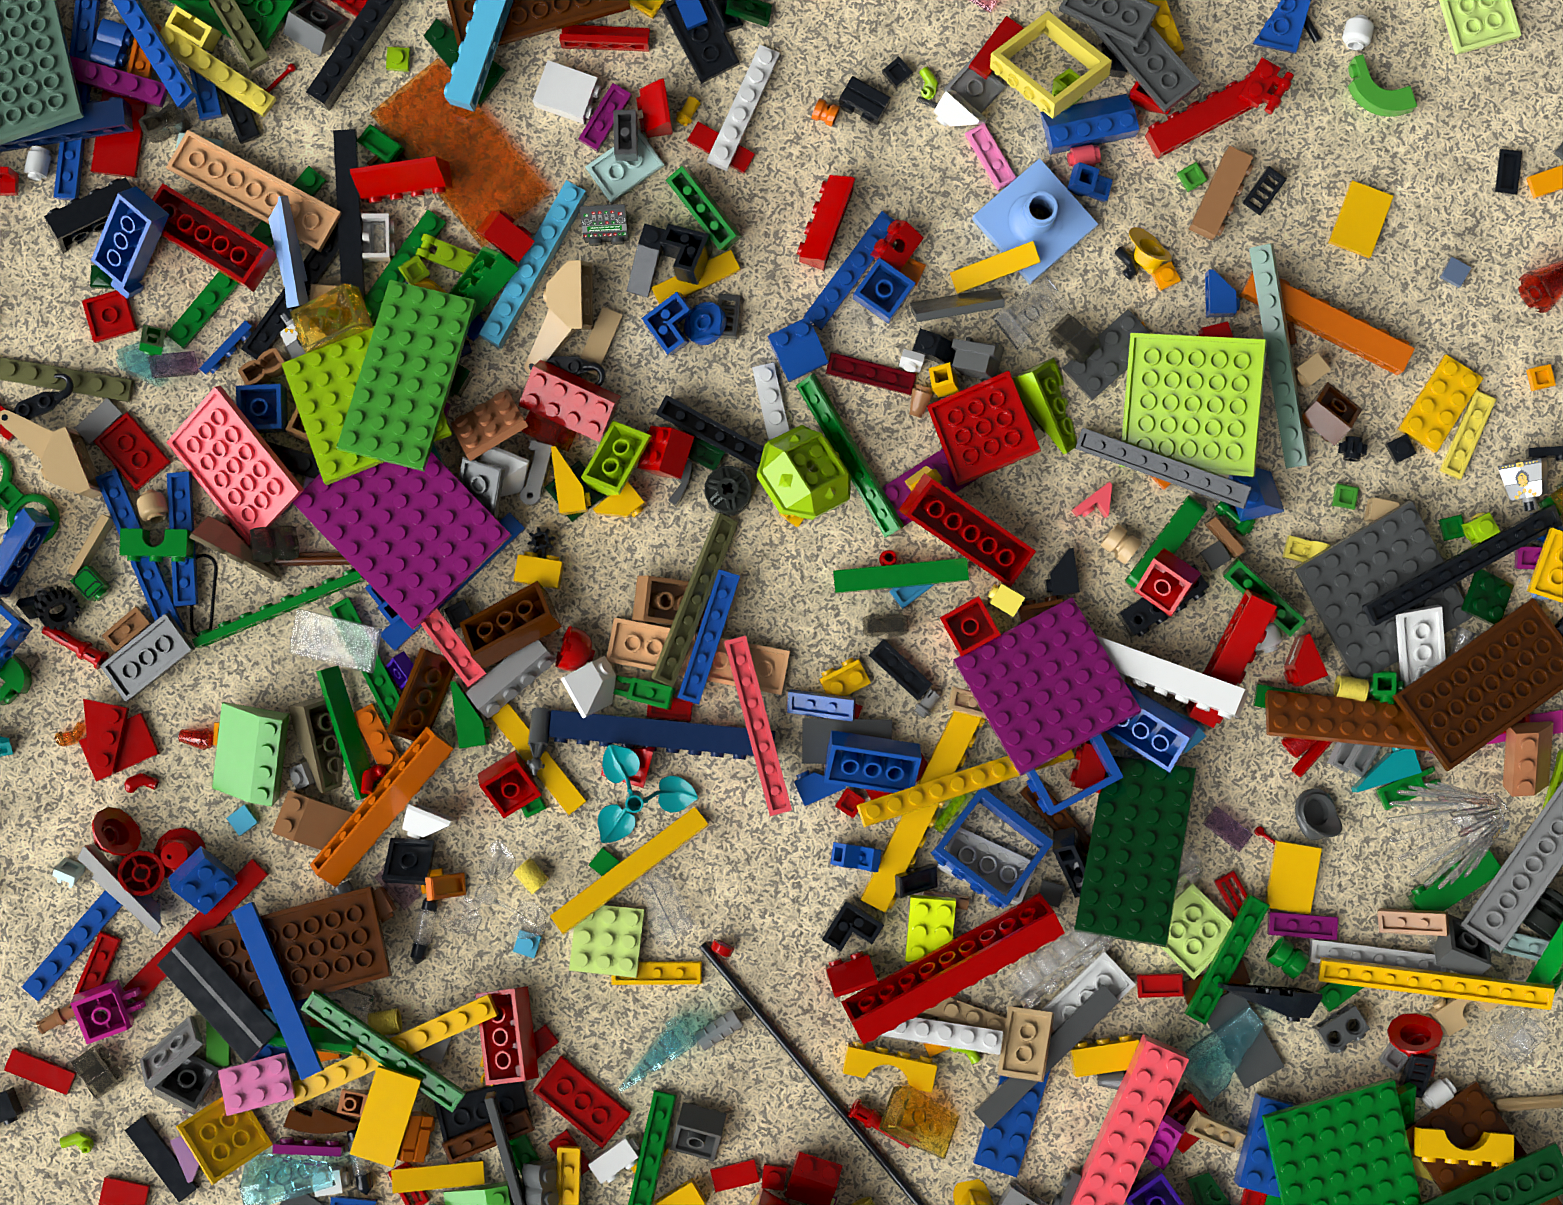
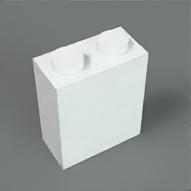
[533,60,601,124]

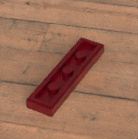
[825,352,917,396]

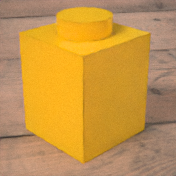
[928,362,960,398]

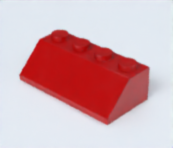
[350,156,453,204]
[797,175,855,271]
[475,986,539,1086]

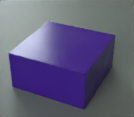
[385,651,413,690]

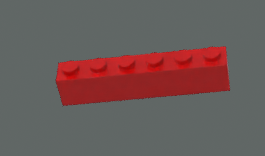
[1145,71,1276,159]

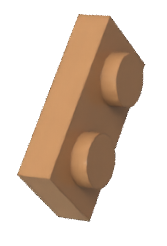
[1205,517,1245,558]
[101,606,152,652]

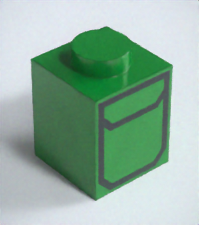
[70,565,111,602]

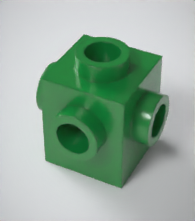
[1370,671,1404,704]

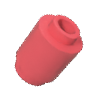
[1067,144,1101,167]

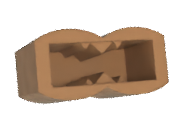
[238,348,287,385]

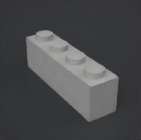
[466,639,557,719]

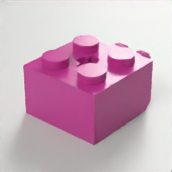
[70,979,146,1045]

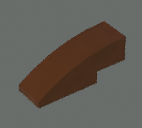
[283,1105,360,1134]

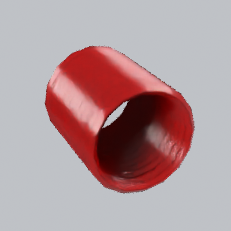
[1281,737,1319,758]

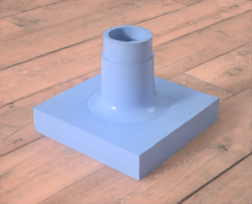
[972,158,1098,285]

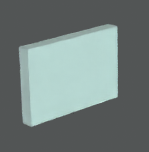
[585,129,665,203]

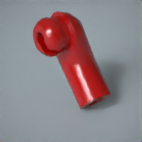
[361,764,387,794]
[124,773,160,793]

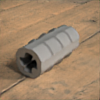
[694,1009,743,1051]

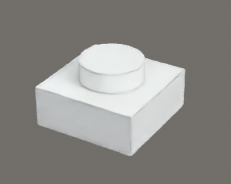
[899,349,925,373]

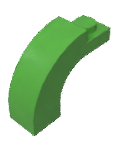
[1348,54,1417,117]

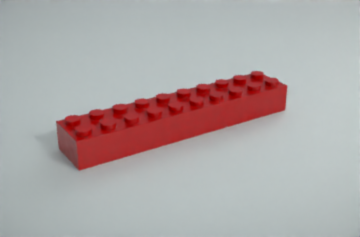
[841,892,1065,1045]

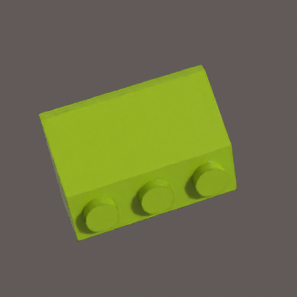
[581,420,651,496]

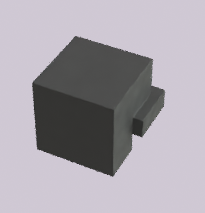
[951,337,1004,380]

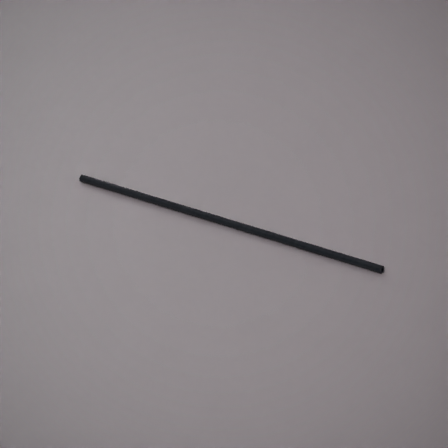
[699,942,925,1205]

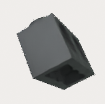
[1312,1003,1370,1054]

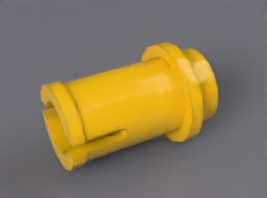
[676,96,701,126]

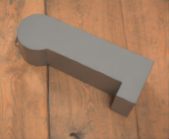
[520,440,552,506]

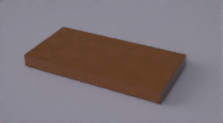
[386,648,455,741]

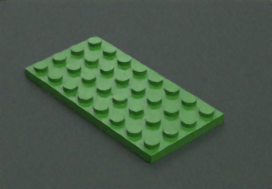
[336,280,476,472]

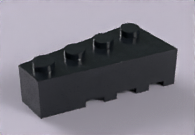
[44,177,132,254]

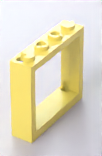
[990,11,1112,119]

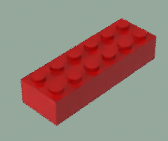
[152,183,277,292]
[899,473,1036,588]
[1185,588,1278,728]

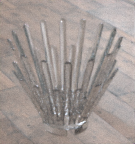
[1387,782,1510,889]

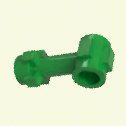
[1214,501,1256,536]

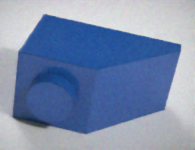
[1205,269,1240,318]
[794,770,846,806]

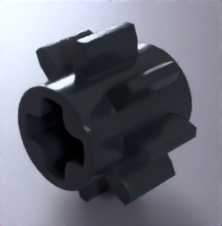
[1338,436,1368,462]
[527,527,556,555]

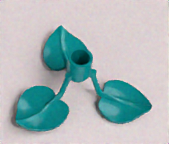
[597,744,698,843]

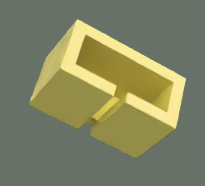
[165,5,222,52]
[988,582,1025,617]

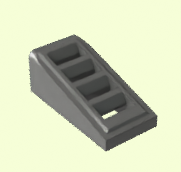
[717,293,741,340]

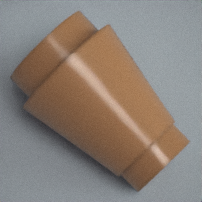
[909,384,933,418]

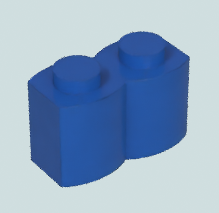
[90,18,134,70]

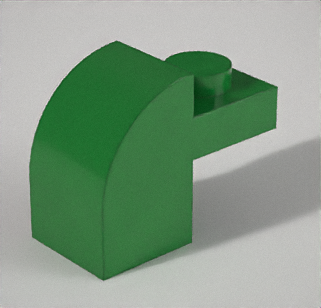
[0,654,32,705]

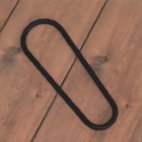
[190,554,218,637]

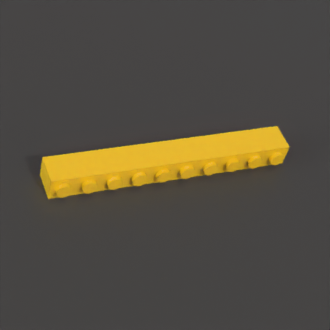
[860,711,985,912]

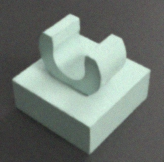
[53,857,86,888]

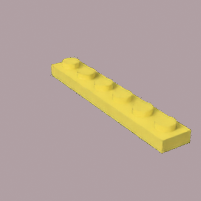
[160,25,277,117]

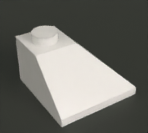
[934,91,988,127]
[481,447,530,497]
[561,656,616,718]
[402,803,458,839]

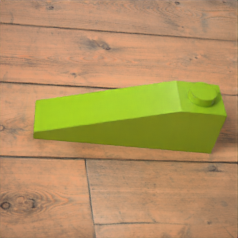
[1013,358,1077,454]

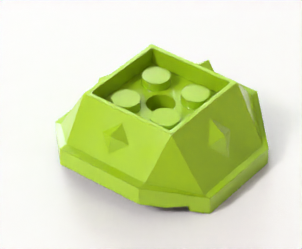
[756,425,851,520]

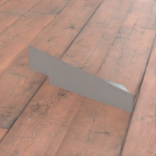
[77,844,163,935]

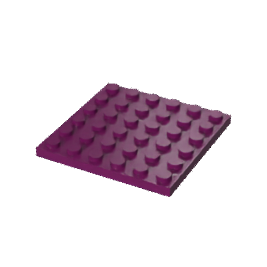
[953,597,1141,776]

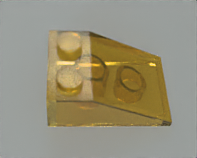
[290,283,373,353]
[879,1085,959,1159]

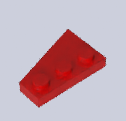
[83,699,129,774]

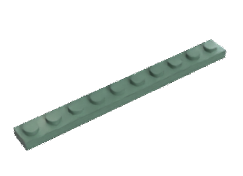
[1249,243,1310,469]

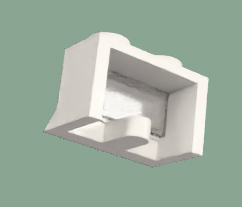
[362,213,395,263]

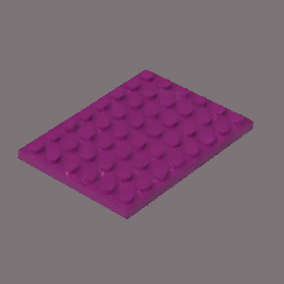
[292,452,512,630]

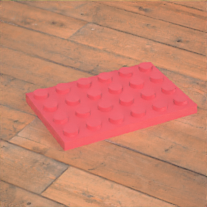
[166,385,304,545]

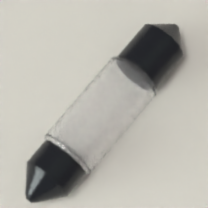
[410,897,439,964]
[347,1127,373,1195]

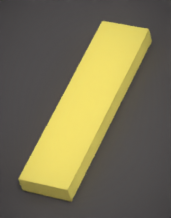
[1439,390,1496,480]

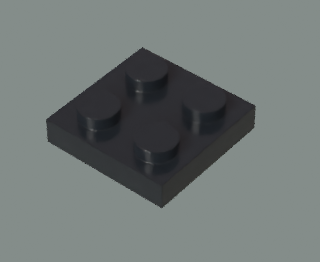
[382,838,436,885]

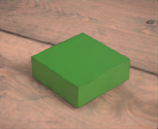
[1177,161,1208,192]
[1332,483,1359,510]

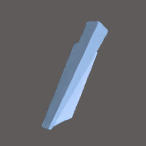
[268,196,309,308]

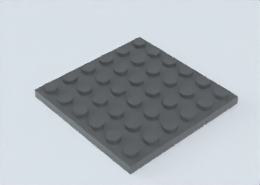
[1294,501,1473,680]

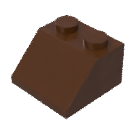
[1302,382,1362,446]

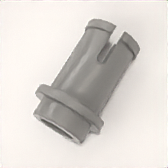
[914,689,941,719]

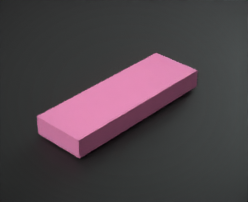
[965,123,1017,191]

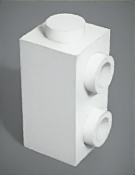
[588,1135,640,1184]

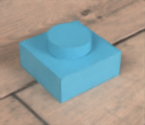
[513,929,542,958]

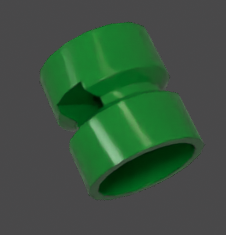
[1266,936,1310,979]

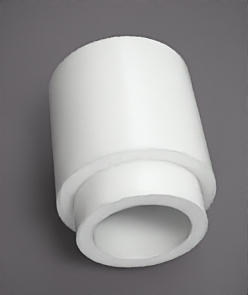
[24,146,51,181]
[1421,1077,1457,1109]

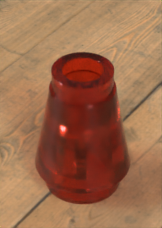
[178,728,214,750]

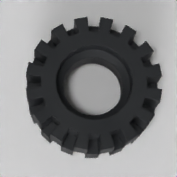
[34,586,80,630]

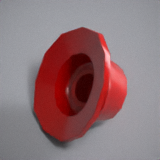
[91,807,142,856]
[153,828,206,878]
[1387,1014,1444,1057]

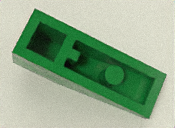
[450,681,492,749]

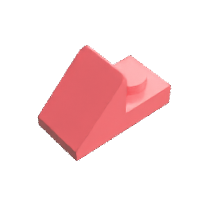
[1071,481,1112,518]

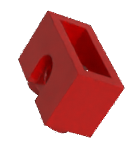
[870,219,924,271]

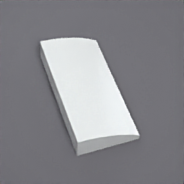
[937,827,1036,906]

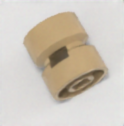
[1100,523,1142,565]

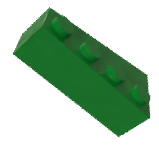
[448,246,519,322]

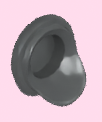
[1295,788,1342,840]

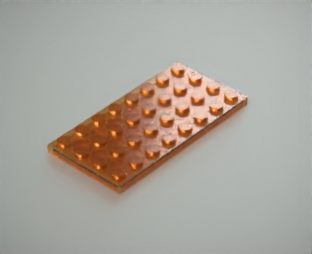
[370,58,550,247]

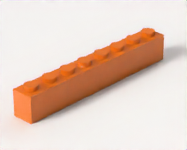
[1239,271,1415,375]
[310,726,454,887]

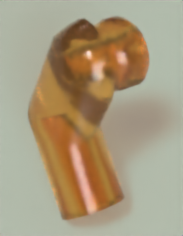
[54,721,86,747]

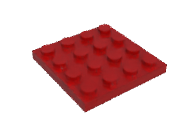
[927,370,1041,486]

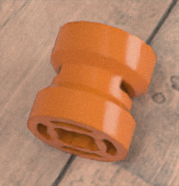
[811,98,840,127]

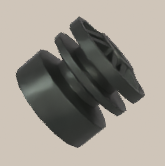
[704,466,752,516]
[1523,888,1563,941]

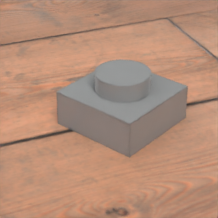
[289,762,315,790]

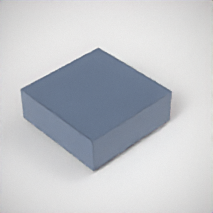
[1440,257,1472,288]

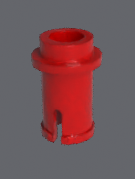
[879,550,897,566]

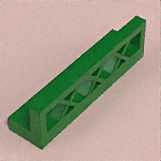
[268,1023,361,1056]

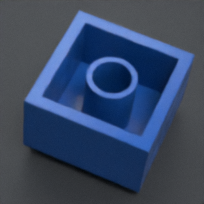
[853,258,916,324]
[236,384,288,433]
[168,846,238,915]

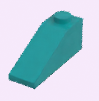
[1351,747,1422,793]

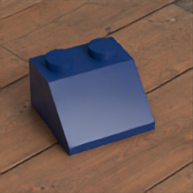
[768,317,829,382]
[1229,467,1284,522]

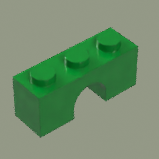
[119,528,194,562]

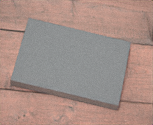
[139,1015,203,1090]

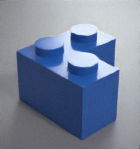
[641,292,694,355]

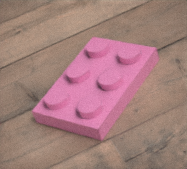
[218,1053,296,1116]

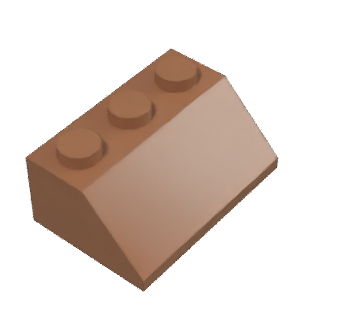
[1503,721,1553,797]

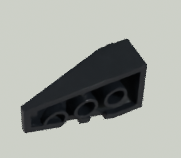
[1218,983,1323,1022]

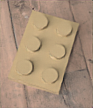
[997,1006,1054,1082]

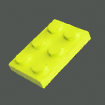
[905,895,956,962]

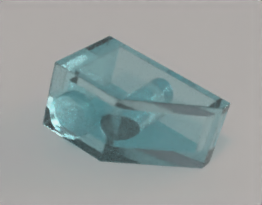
[116,342,162,387]

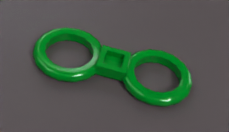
[0,451,60,544]

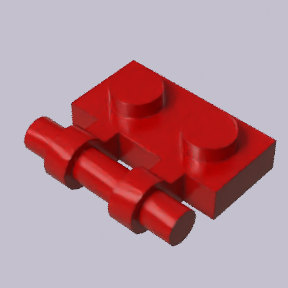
[1238,57,1294,114]

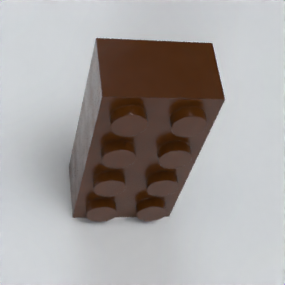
[459,581,562,669]

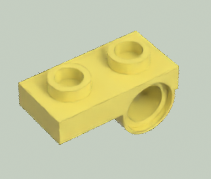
[1282,535,1332,563]

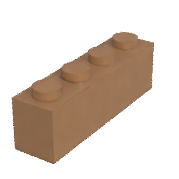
[1188,145,1254,240]

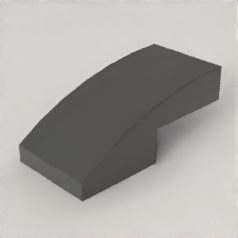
[668,459,693,507]

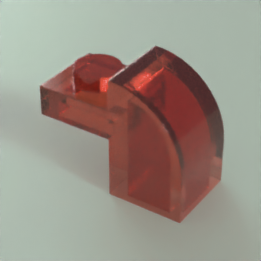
[521,411,577,452]

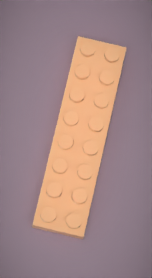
[166,130,342,252]
[606,617,790,695]

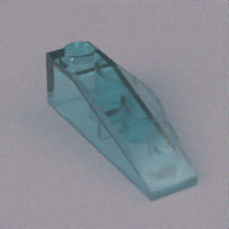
[1183,1006,1264,1102]
[618,1016,697,1092]
[239,1154,336,1205]

